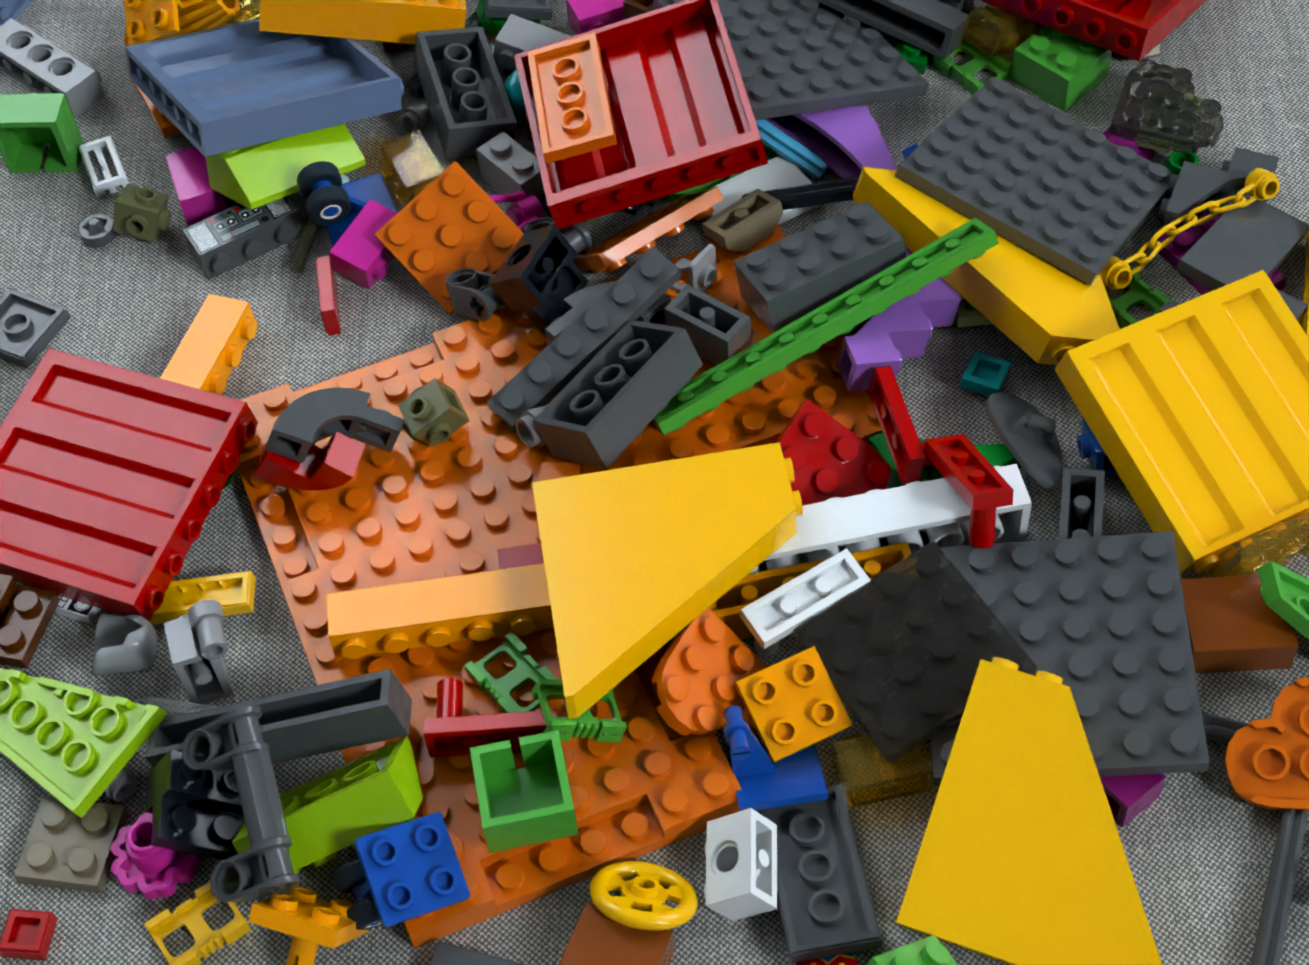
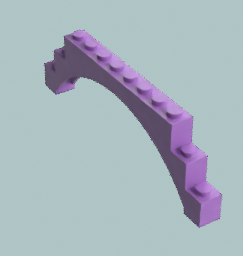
[765,106,962,392]

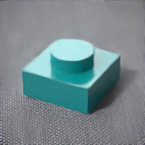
[961,351,1012,397]

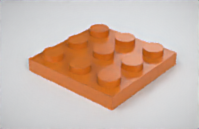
[375,161,524,316]

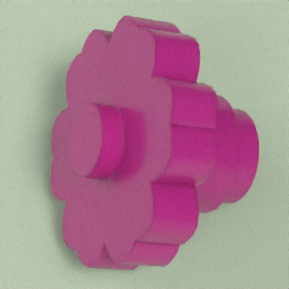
[110,812,202,900]

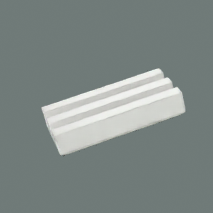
[78,135,129,198]

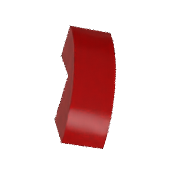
[253,431,365,491]

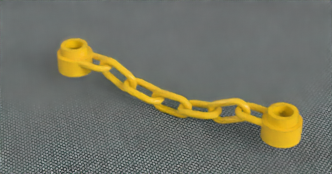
[1100,168,1280,290]

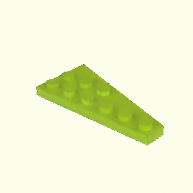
[0,668,168,818]

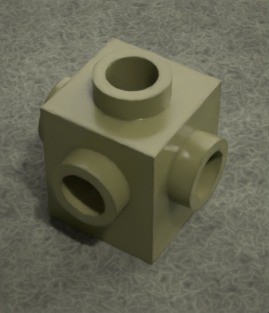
[113,184,172,242]
[398,378,470,447]

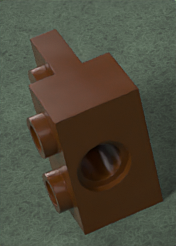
[0,574,60,669]

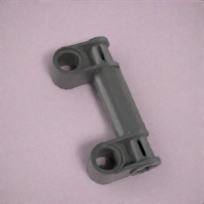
[445,217,593,322]
[182,706,301,902]

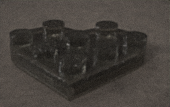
[1108,59,1224,153]

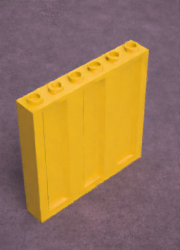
[1054,270,1309,575]

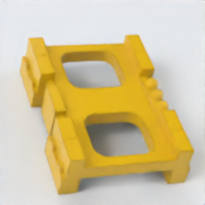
[144,881,251,965]

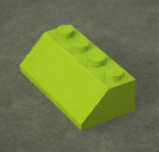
[206,124,366,210]
[232,736,423,874]

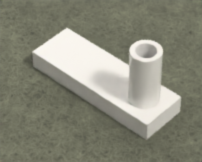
[740,548,871,655]

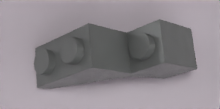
[1157,147,1279,235]

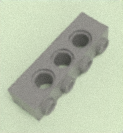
[0,18,105,118]

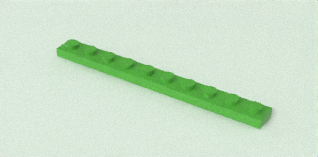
[651,218,999,436]

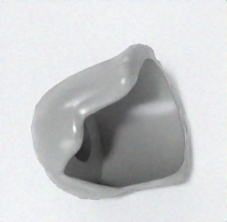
[92,614,158,677]

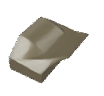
[702,189,783,252]

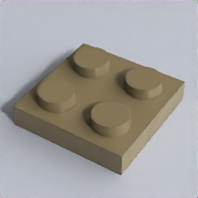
[13,796,129,893]

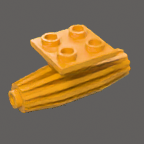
[124,0,240,46]

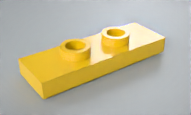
[149,571,256,625]

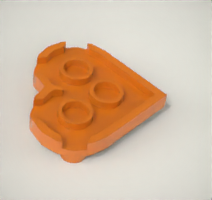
[652,608,767,736]
[1223,677,1309,812]

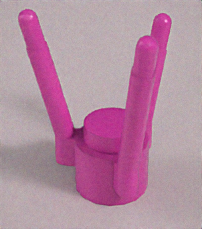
[488,190,544,232]

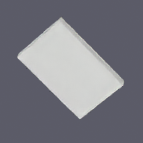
[707,155,820,225]

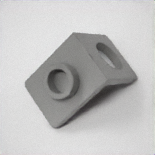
[670,244,718,293]

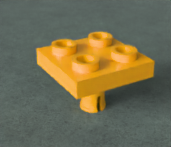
[734,646,853,763]
[248,886,369,965]

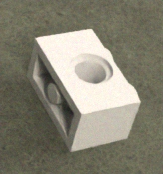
[704,808,777,921]

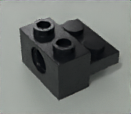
[489,225,589,336]
[146,749,244,860]

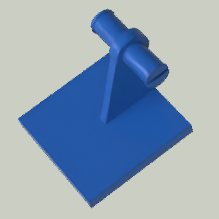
[723,705,828,811]

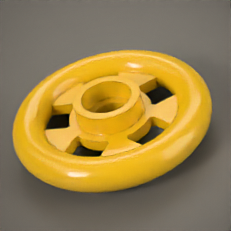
[589,861,698,931]

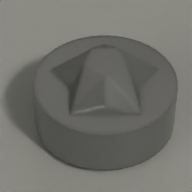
[78,213,116,248]

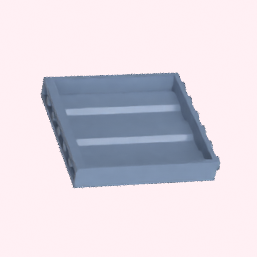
[125,18,404,157]

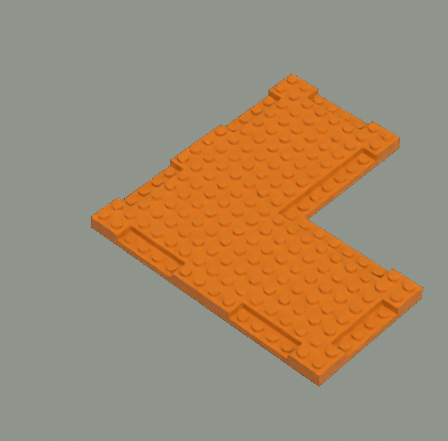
[238,224,882,949]

